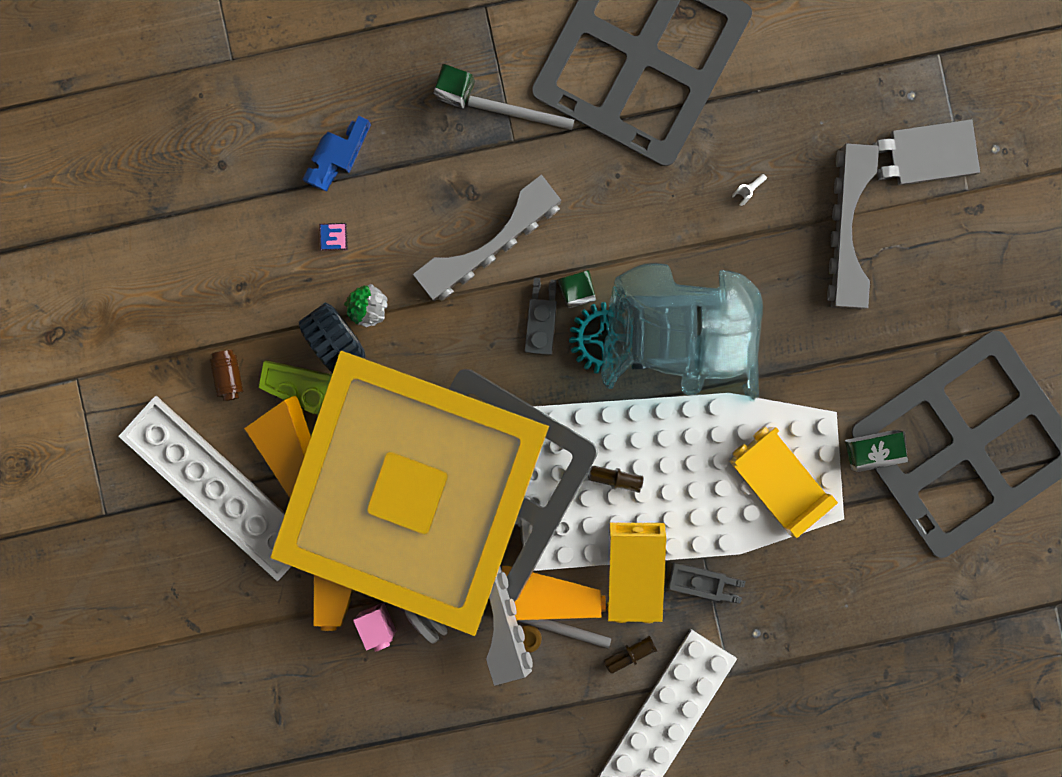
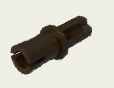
[588,466,644,493]
[604,635,657,673]

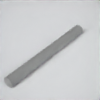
[468,96,574,130]
[517,619,611,649]

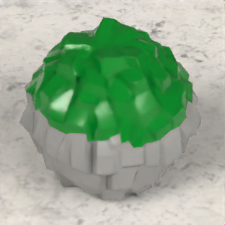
[344,284,388,327]

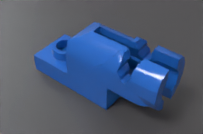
[302,116,371,192]

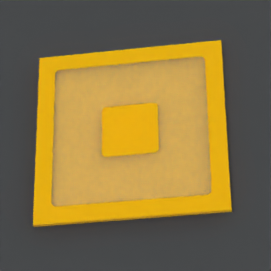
[270,351,549,636]

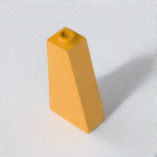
[244,395,311,498]
[502,566,606,620]
[313,575,354,631]

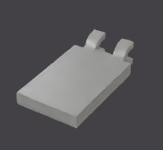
[873,119,980,185]

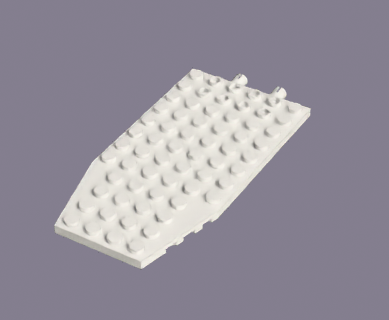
[515,393,844,571]

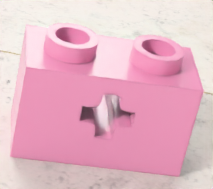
[353,602,397,652]

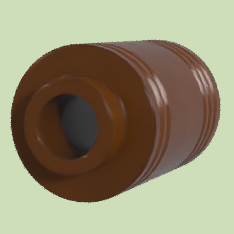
[210,350,244,401]

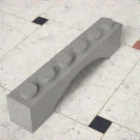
[827,143,879,309]
[413,174,561,302]
[486,567,533,686]

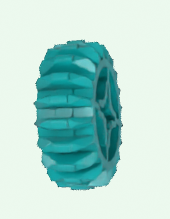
[569,302,634,375]

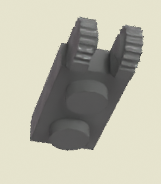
[525,278,557,355]
[667,562,746,603]

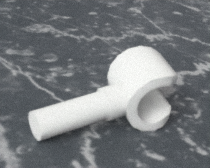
[732,174,767,206]

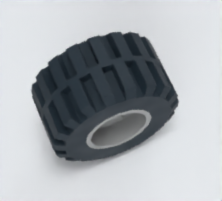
[298,302,366,373]

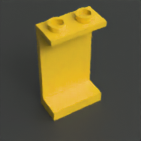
[729,426,838,538]
[607,523,666,623]

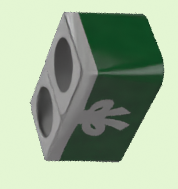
[434,64,475,109]
[557,270,596,308]
[845,430,908,472]

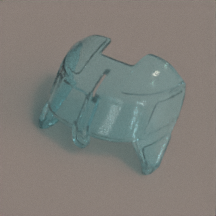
[601,263,763,402]

